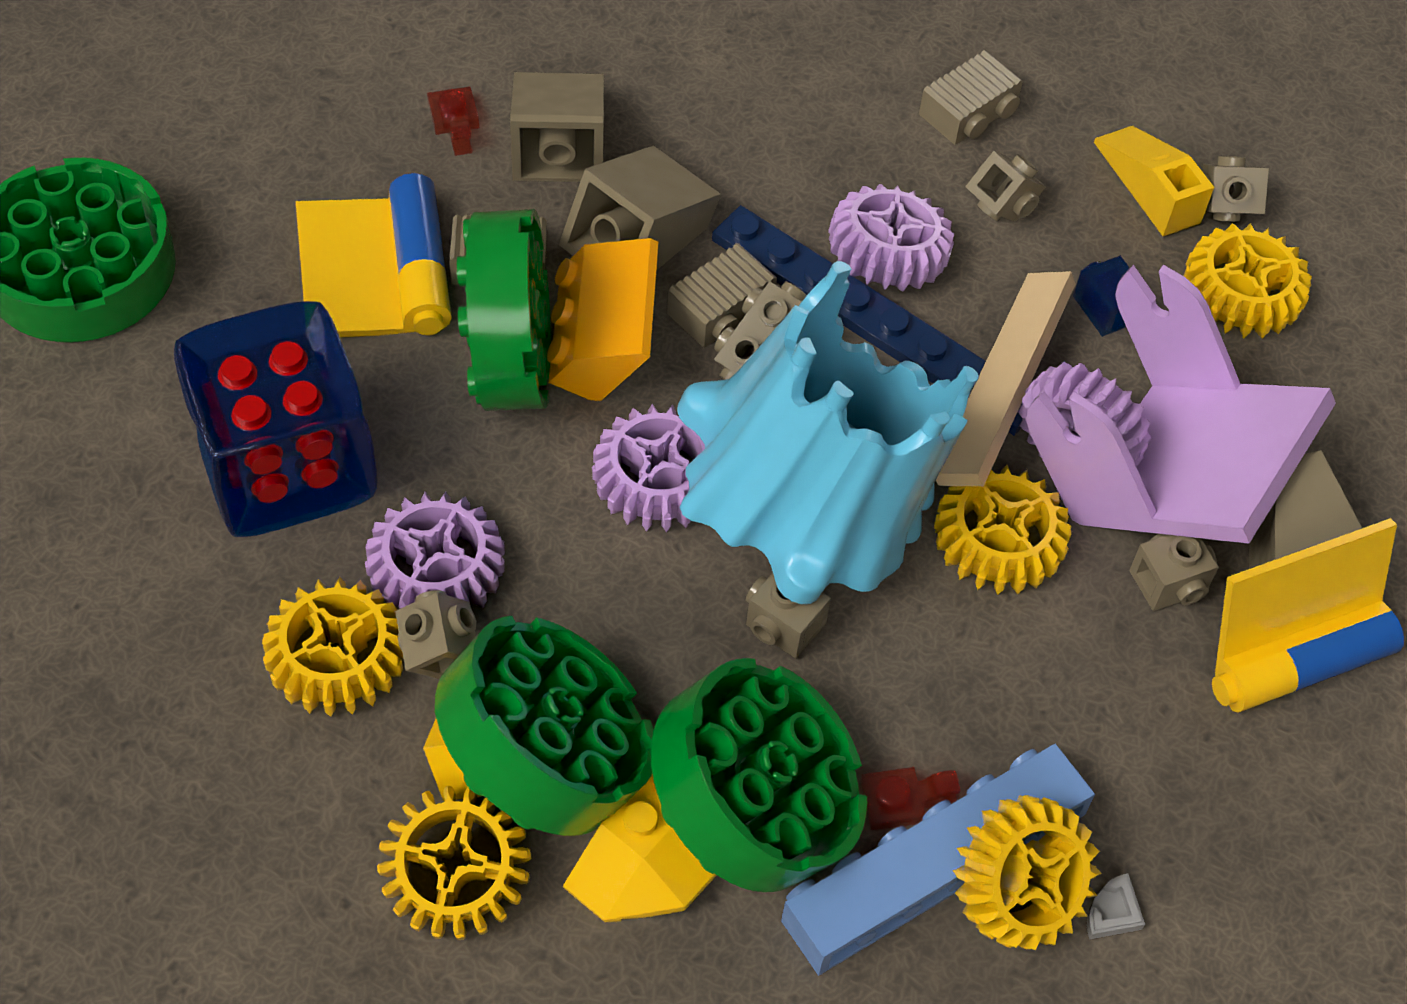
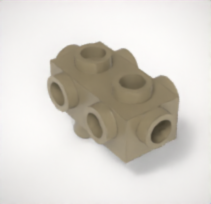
[714,281,807,380]

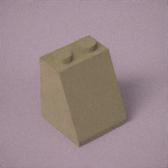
[510,72,604,182]
[559,145,721,269]
[1249,450,1362,569]

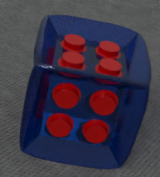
[174,301,378,537]

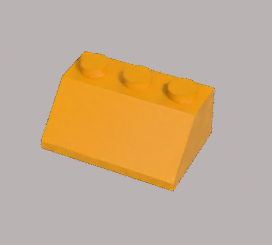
[547,238,659,401]

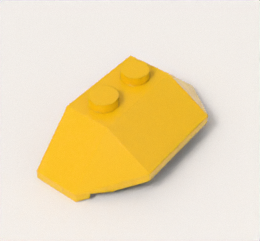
[563,774,717,922]

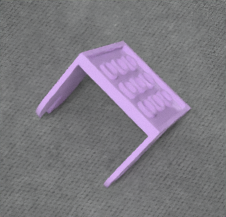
[1026,265,1336,543]

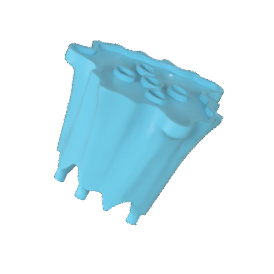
[677,261,979,604]

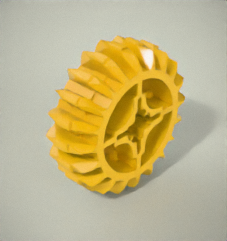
[1183,223,1312,339]
[934,465,1071,595]
[262,577,404,717]
[377,785,531,940]
[952,795,1102,950]

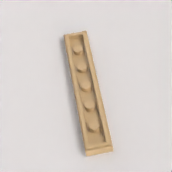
[936,271,1076,486]

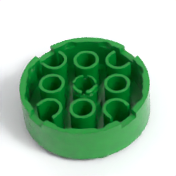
[0,157,176,342]
[457,209,552,411]
[434,615,654,836]
[651,658,867,892]

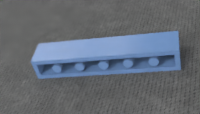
[781,743,1095,976]

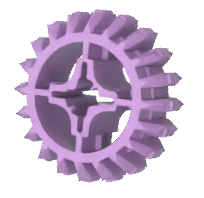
[828,184,954,291]
[1018,362,1151,467]
[592,404,705,533]
[365,491,505,609]

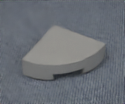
[1087,873,1145,939]

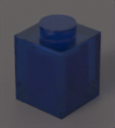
[1073,255,1130,337]

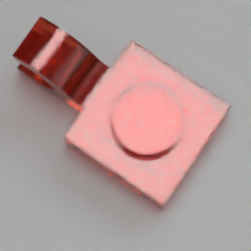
[427,86,480,156]
[860,767,961,830]

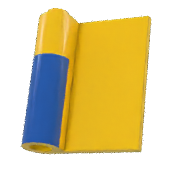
[296,173,452,339]
[1212,518,1404,713]

